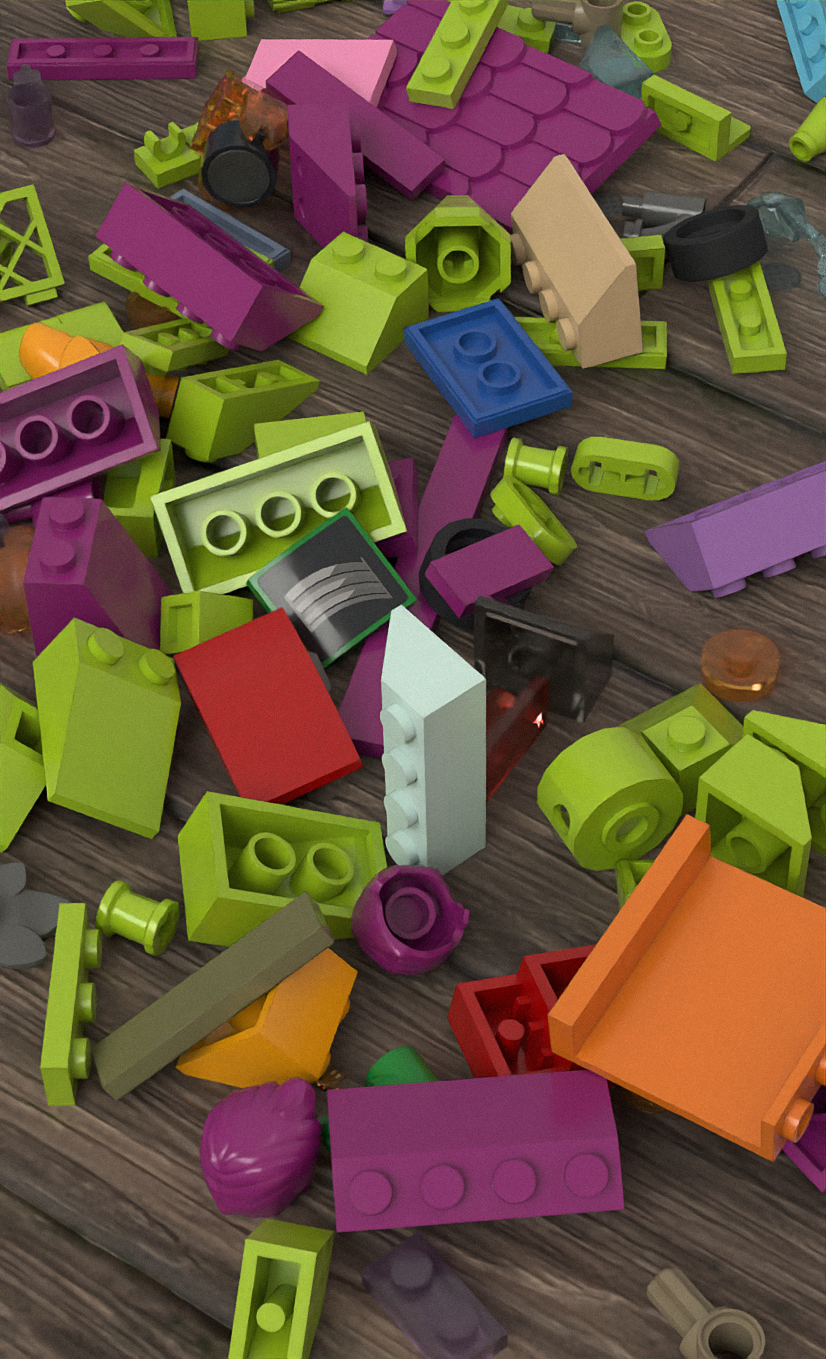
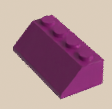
[95,182,324,351]
[0,344,161,514]
[327,1070,625,1233]

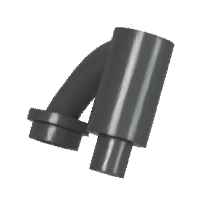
[622,190,707,245]

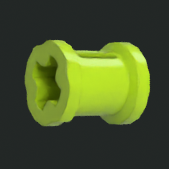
[503,437,568,497]
[95,880,180,956]

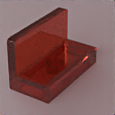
[486,675,548,803]

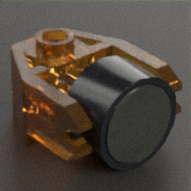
[190,69,288,212]

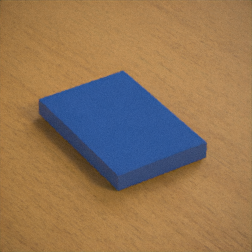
[404,298,573,439]

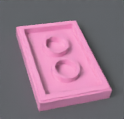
[233,39,398,120]

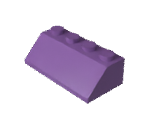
[645,460,826,598]

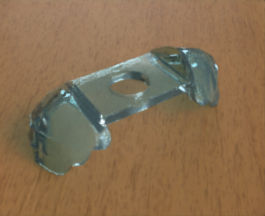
[746,191,826,301]

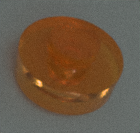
[701,629,780,702]

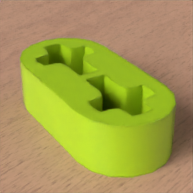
[571,437,680,501]

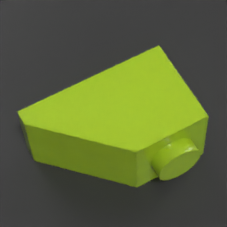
[228,1218,335,1359]

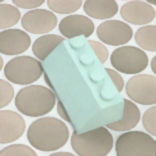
[380,605,486,875]

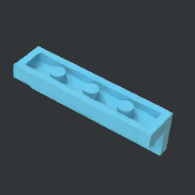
[776,0,826,103]

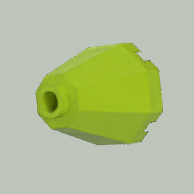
[405,195,511,312]

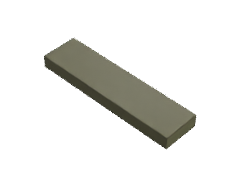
[92,891,334,1101]

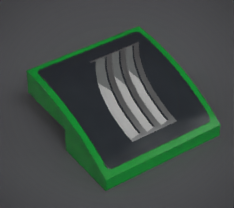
[246,507,417,670]

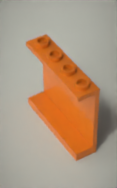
[548,814,826,1162]

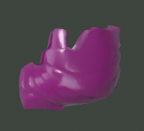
[351,865,470,976]
[199,1077,323,1218]

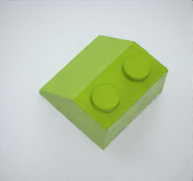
[286,232,429,375]
[695,734,812,897]

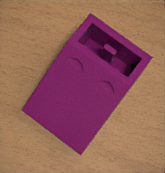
[287,102,368,248]

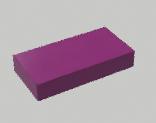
[424,525,554,618]

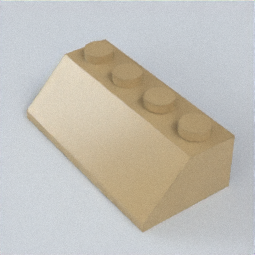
[510,154,643,369]

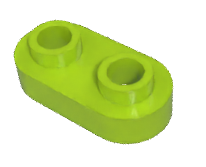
[617,1,672,74]
[490,475,577,565]

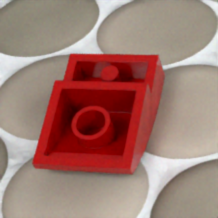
[173,607,363,805]
[447,944,618,1088]

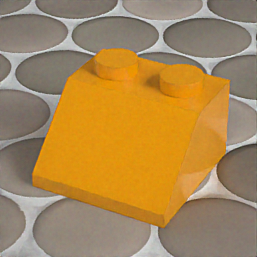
[175,948,358,1088]

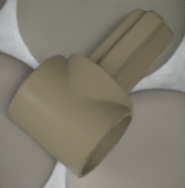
[531,0,623,48]
[646,1268,765,1359]

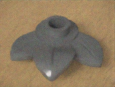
[0,862,70,969]

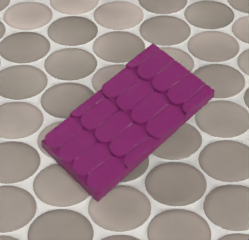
[366,0,662,235]

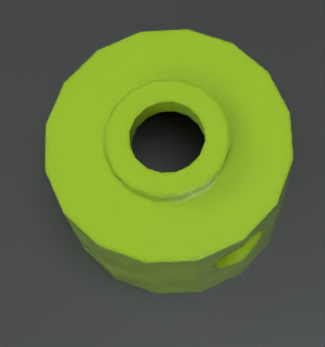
[537,727,684,871]

